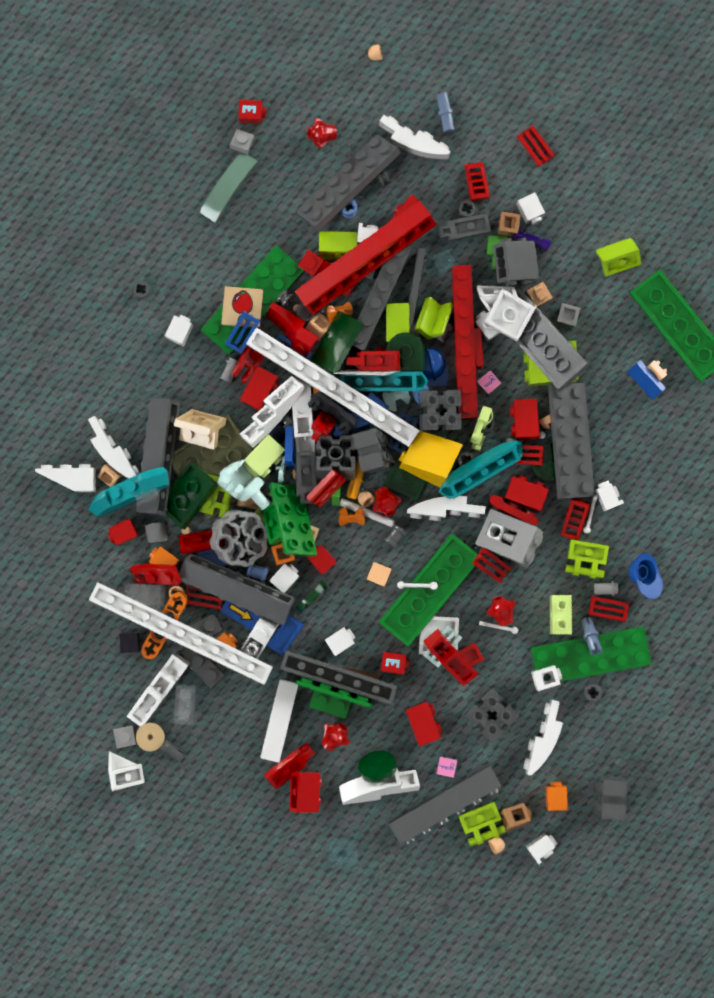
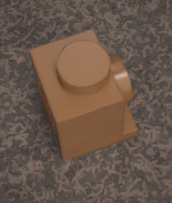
[497,212,521,237]
[500,803,532,832]

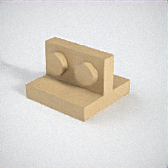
[174,409,226,449]

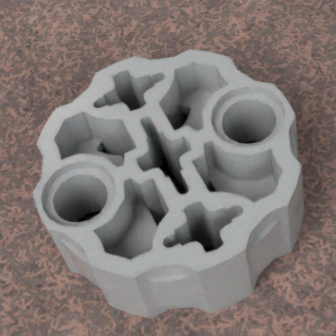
[210,509,268,567]

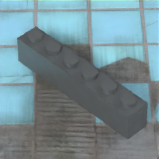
[351,246,412,352]
[136,398,180,516]
[179,553,296,625]
[280,650,397,705]
[389,764,502,845]

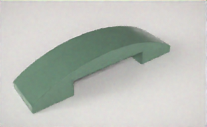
[200,152,258,223]

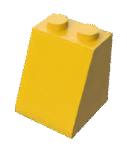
[398,430,462,488]

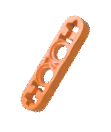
[141,591,188,659]

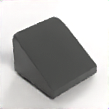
[145,522,168,544]

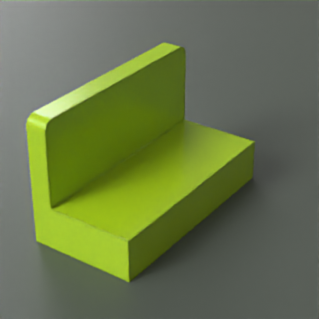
[319,231,357,261]
[596,238,641,277]
[415,297,453,340]
[386,303,410,343]

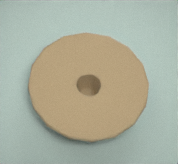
[136,723,165,752]

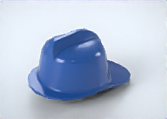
[420,347,449,386]
[629,553,663,599]

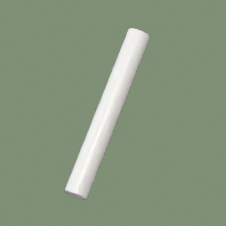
[340,498,395,527]

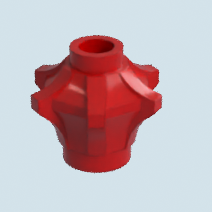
[307,118,337,148]
[372,487,402,517]
[486,596,516,626]
[321,722,350,751]

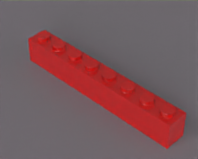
[295,201,436,315]
[451,265,478,420]

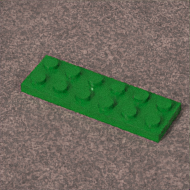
[201,246,304,356]
[629,269,714,382]
[379,534,481,647]
[530,627,652,681]

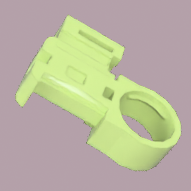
[470,405,493,451]

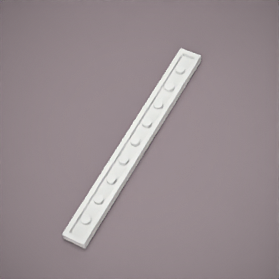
[246,328,419,447]
[89,582,273,684]

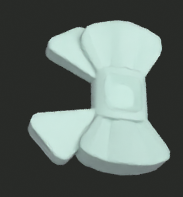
[382,391,410,412]
[275,456,287,484]

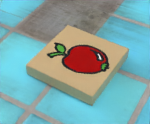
[222,286,263,328]

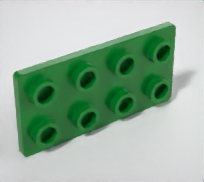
[262,483,317,557]
[296,677,371,719]

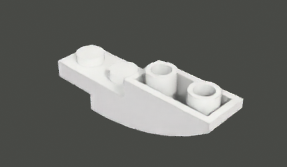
[379,115,451,159]
[292,379,316,455]
[88,416,140,478]
[407,496,486,521]
[523,699,563,775]
[339,768,420,805]

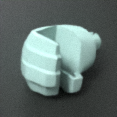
[218,459,271,510]

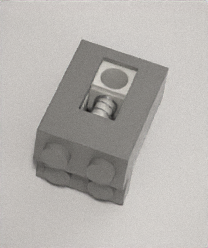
[475,509,543,568]

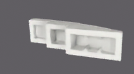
[240,376,304,448]
[127,653,190,727]
[260,679,298,763]

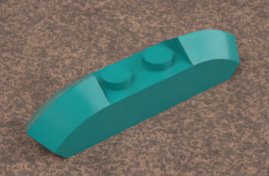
[334,371,428,391]
[439,441,522,499]
[88,467,169,517]

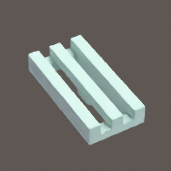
[423,625,462,667]

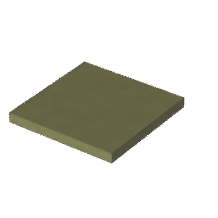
[172,415,272,521]

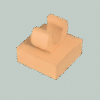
[526,282,552,307]
[647,360,667,381]

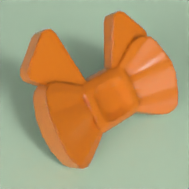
[326,302,353,323]
[338,507,365,526]

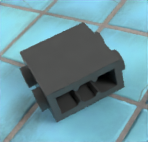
[493,238,539,286]

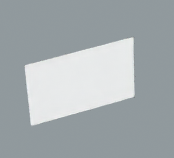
[334,369,400,375]

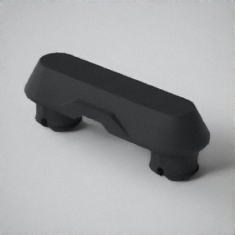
[308,392,357,435]

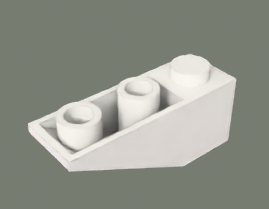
[35,464,96,492]
[240,616,279,659]

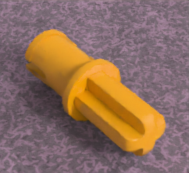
[346,460,364,499]

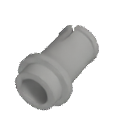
[220,358,239,383]
[594,581,618,596]

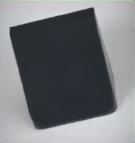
[269,423,285,443]
[119,633,140,653]

